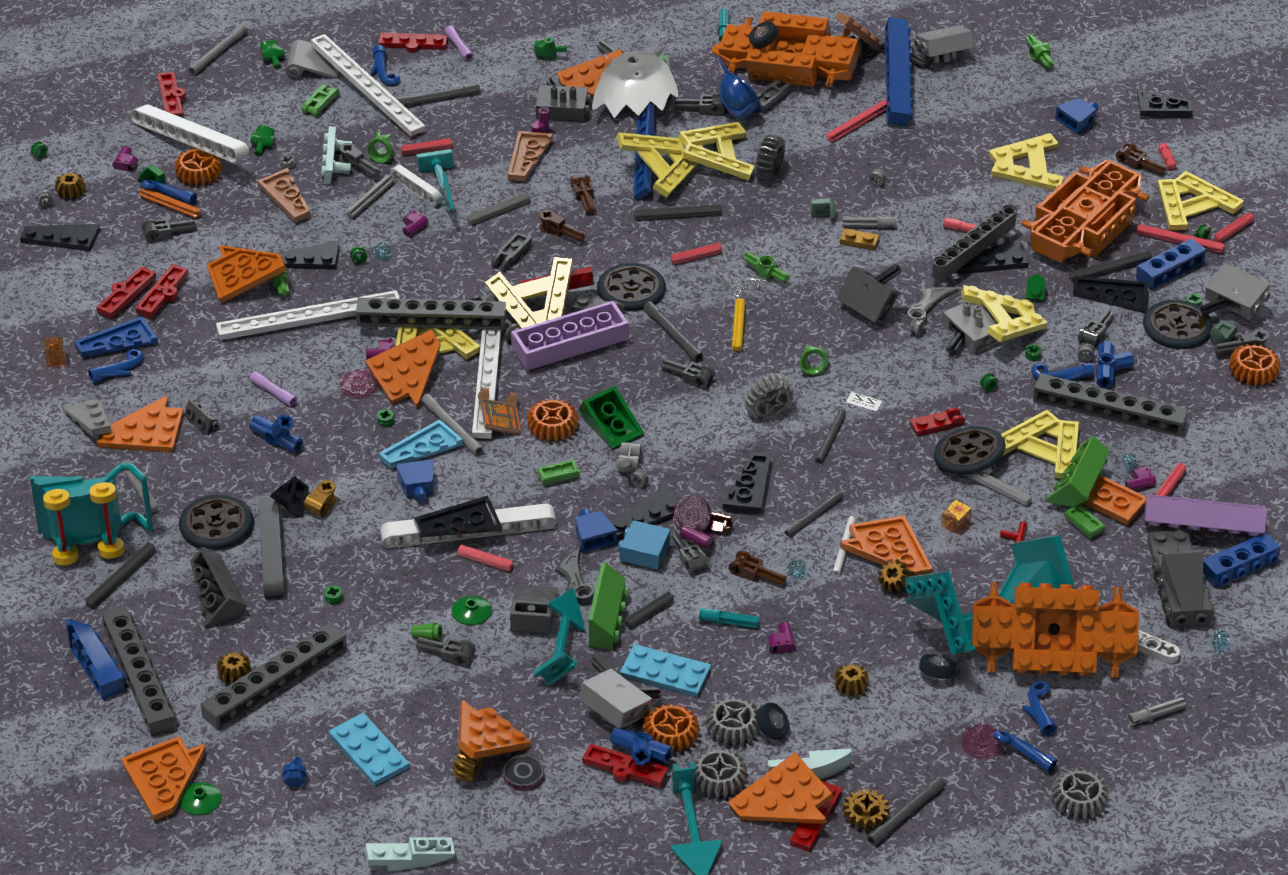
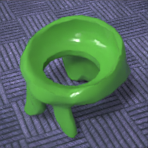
[368,132,394,163]
[800,346,829,375]

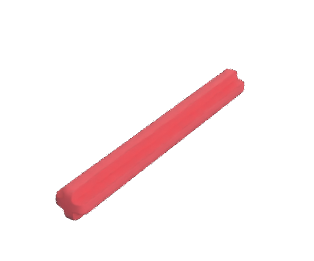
[826,99,887,142]
[1136,224,1225,254]

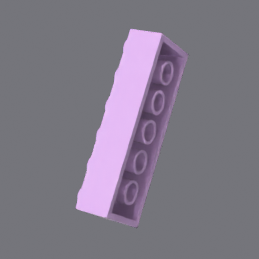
[511,301,629,371]
[1144,494,1267,536]

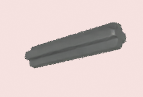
[624,591,674,628]

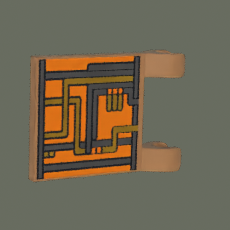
[478,387,521,435]

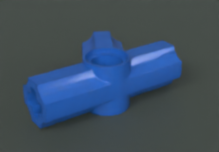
[1096,341,1134,389]
[249,414,304,453]
[610,727,673,765]

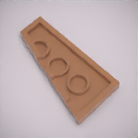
[835,12,881,52]
[508,131,553,181]
[258,168,310,223]

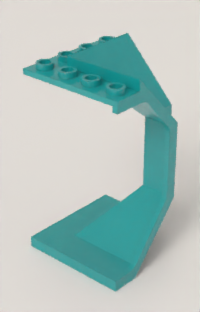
[904,535,1076,655]

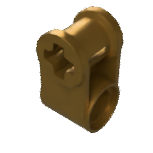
[303,480,337,517]

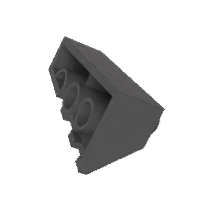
[190,547,247,628]

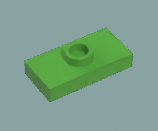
[537,459,580,485]
[1064,504,1106,539]

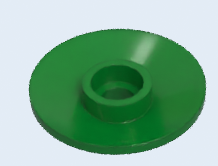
[452,595,492,625]
[179,782,221,815]

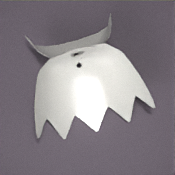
[592,43,678,118]

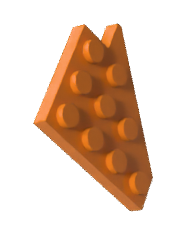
[557,49,627,107]
[840,515,933,577]
[728,752,834,824]

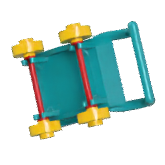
[30,462,154,565]

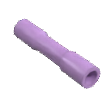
[444,26,474,61]
[250,371,297,407]

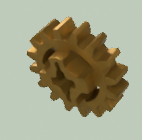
[843,788,890,830]

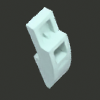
[767,749,851,780]
[364,837,455,871]

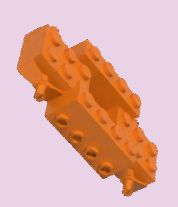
[718,11,860,87]
[1021,160,1150,263]
[971,581,1139,677]

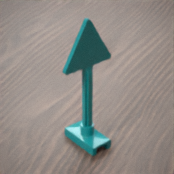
[416,149,454,211]
[534,588,585,686]
[671,762,722,875]

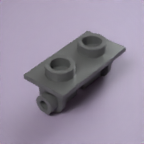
[184,400,219,435]

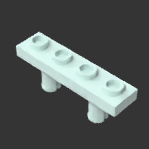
[321,126,352,184]

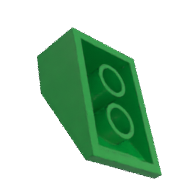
[579,386,644,449]

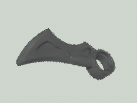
[555,547,594,605]

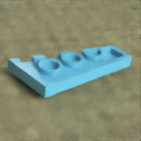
[379,419,463,469]

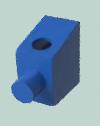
[1055,98,1098,135]
[396,459,434,502]
[575,509,617,553]

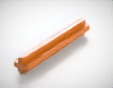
[139,188,201,218]

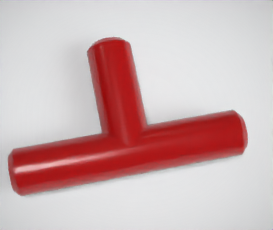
[1000,521,1027,543]

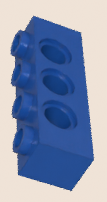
[1136,238,1206,290]
[1203,532,1281,588]

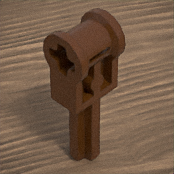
[1116,142,1166,175]
[570,174,596,215]
[539,210,586,242]
[728,550,787,586]

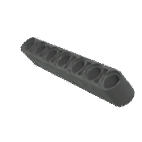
[932,204,1017,280]
[258,495,284,597]

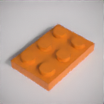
[1083,475,1146,525]

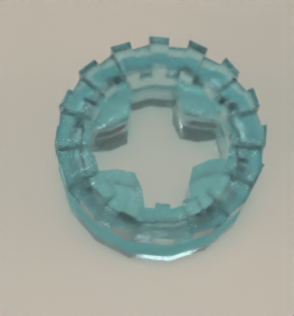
[373,242,391,260]
[1122,452,1139,471]
[786,558,806,578]
[1211,629,1230,649]

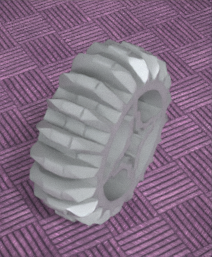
[743,373,794,419]
[705,697,761,747]
[693,748,748,799]
[1051,768,1109,820]

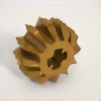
[55,172,86,200]
[878,558,911,593]
[216,651,252,684]
[834,663,869,697]
[452,750,484,782]

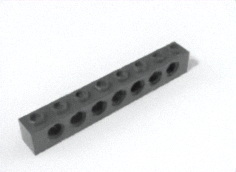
[356,297,506,330]
[1033,373,1188,437]
[101,605,177,737]
[200,622,347,731]

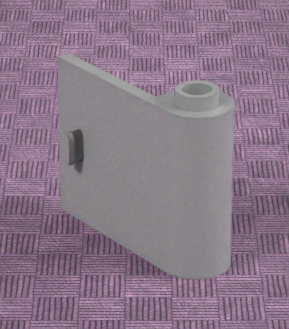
[286,40,339,79]

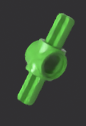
[1025,34,1054,69]
[743,252,789,283]
[271,267,290,297]

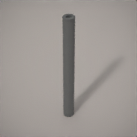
[815,409,846,463]
[784,491,843,537]

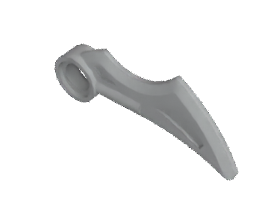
[907,287,958,324]

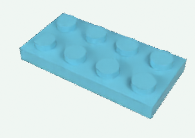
[620,644,711,698]
[328,712,410,787]

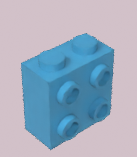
[618,520,670,570]

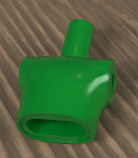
[534,37,567,60]
[260,40,285,69]
[250,125,275,155]

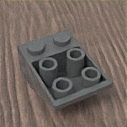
[510,585,558,634]

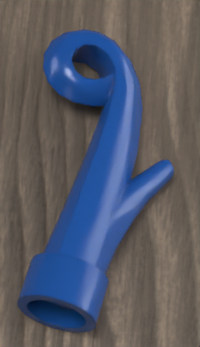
[370,45,400,85]
[141,180,198,206]
[88,349,144,383]
[1031,362,1094,381]
[1022,681,1057,736]
[993,730,1058,773]

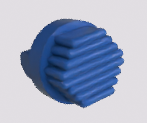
[282,757,306,787]

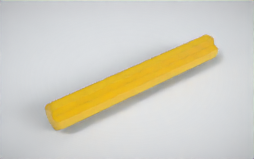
[732,298,745,352]

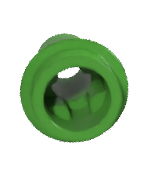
[411,622,442,641]

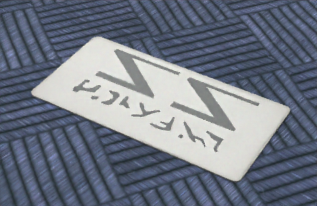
[846,392,882,411]

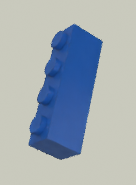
[65,618,126,700]

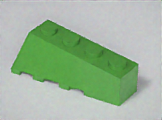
[1045,436,1110,507]

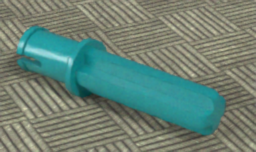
[717,7,729,42]
[699,607,759,628]

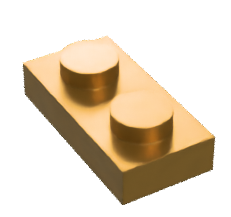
[840,228,879,251]

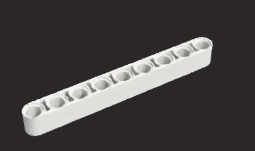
[131,104,249,162]
[380,504,557,548]

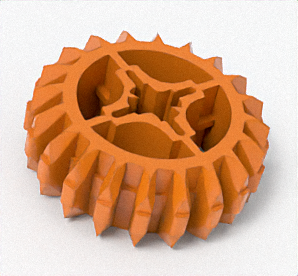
[174,148,222,187]
[1229,344,1281,387]
[527,398,578,442]
[643,703,700,753]

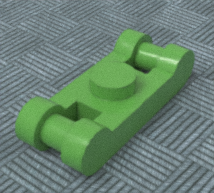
[301,84,340,117]

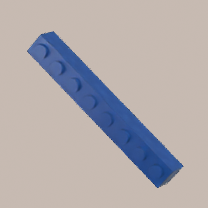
[884,17,913,126]

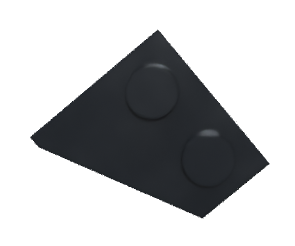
[270,476,309,517]

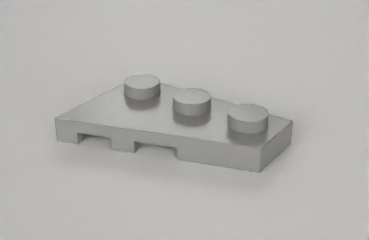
[63,400,111,436]

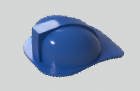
[718,56,763,121]

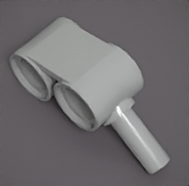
[618,442,641,473]

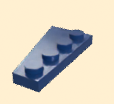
[74,316,158,358]

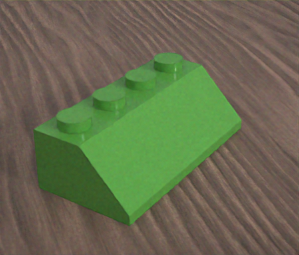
[589,562,629,650]

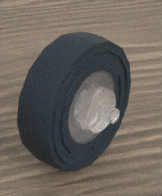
[749,21,778,49]
[919,654,956,679]
[756,702,790,740]

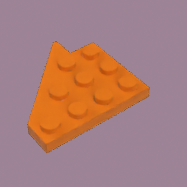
[206,245,287,303]
[365,330,441,408]
[97,396,184,452]
[458,700,531,759]
[121,736,206,821]

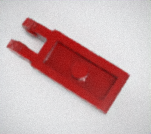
[909,407,966,437]

